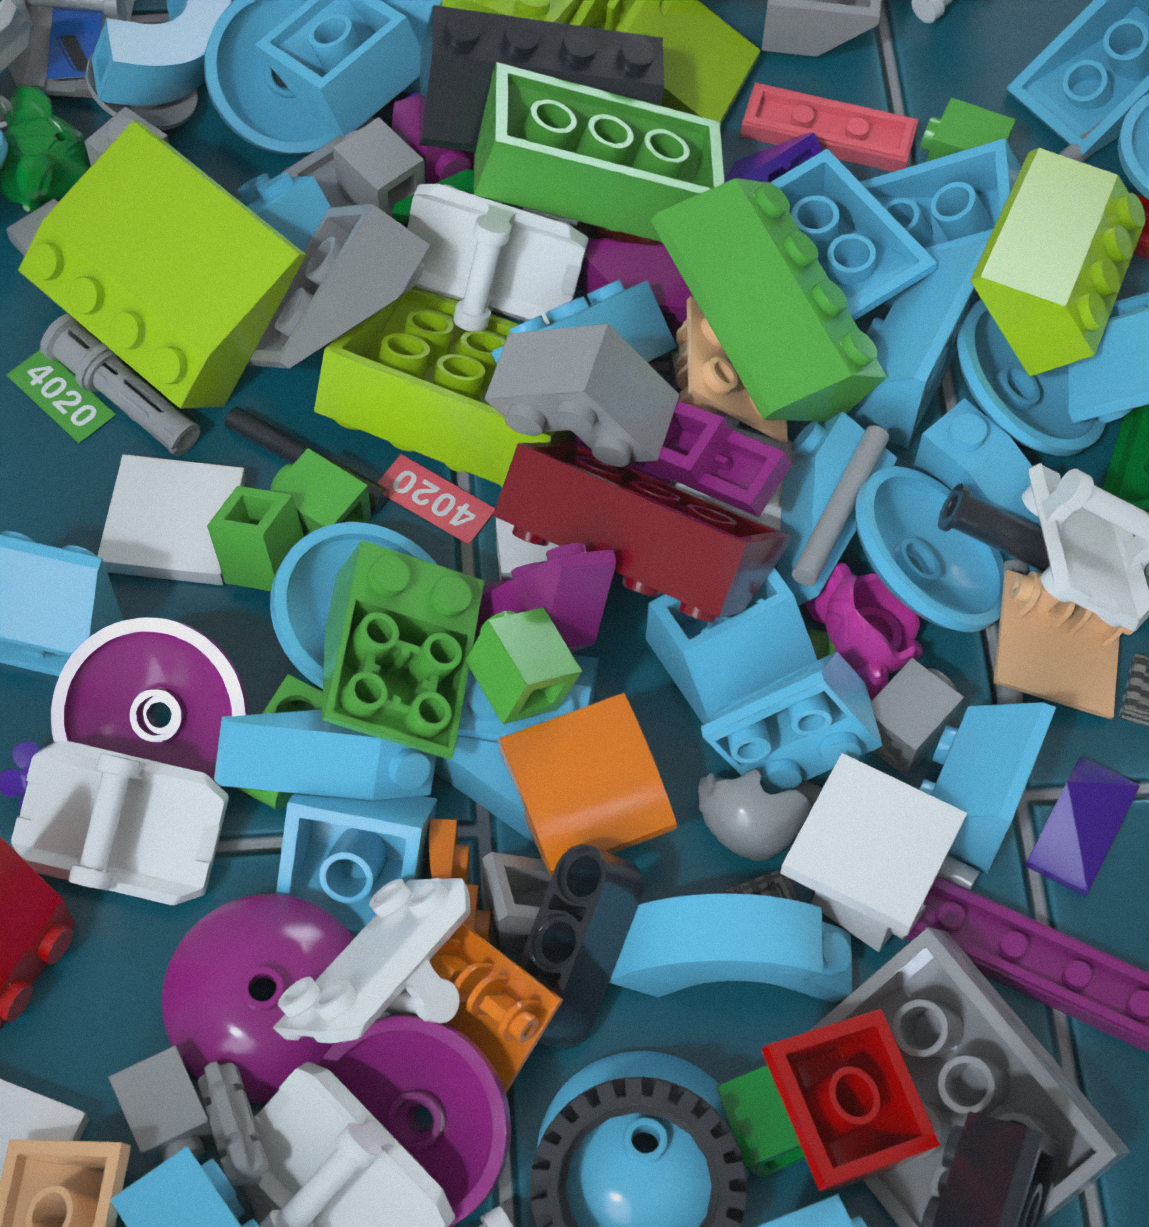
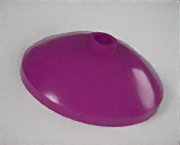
[51,618,248,787]
[162,894,354,1104]
[318,1015,511,1227]

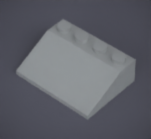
[808,927,1131,1227]

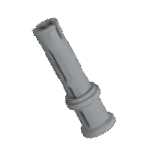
[40,313,200,456]

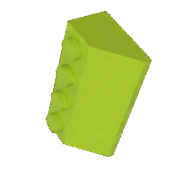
[970,148,1145,377]

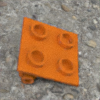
[398,923,563,1093]

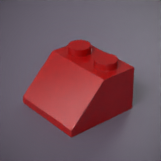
[761,1009,940,1191]

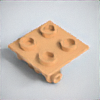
[676,296,788,444]
[993,570,1134,720]

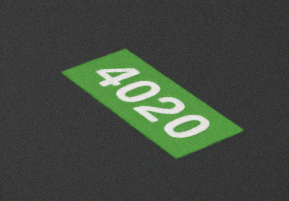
[6,350,116,443]

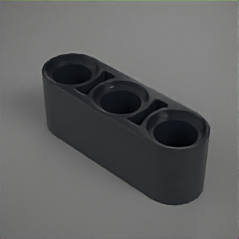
[518,844,644,1050]

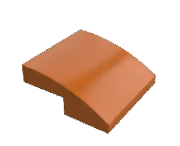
[498,693,677,877]

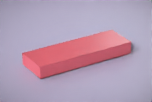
[740,82,919,172]

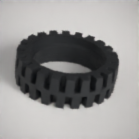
[530,1076,747,1227]

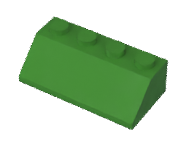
[474,62,724,243]
[650,178,887,421]

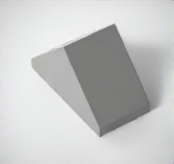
[482,852,552,954]

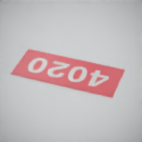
[378,454,495,545]

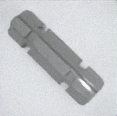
[198,1061,269,1187]

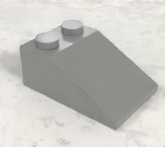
[248,204,430,369]

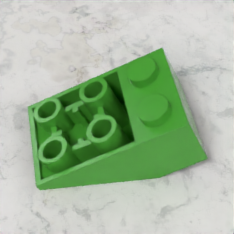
[322,540,484,759]

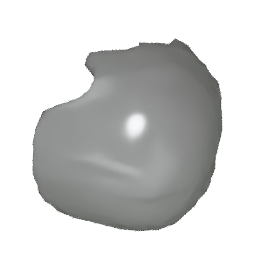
[698,769,812,861]

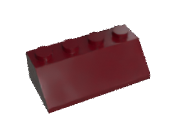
[493,441,792,622]

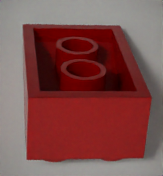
[0,836,75,1029]

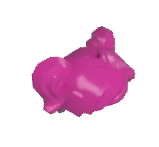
[806,563,923,701]

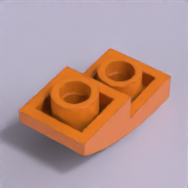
[429,818,492,943]

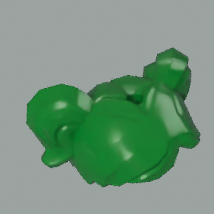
[0,86,91,213]

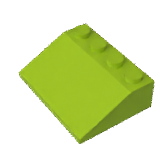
[18,120,306,409]
[314,286,572,487]

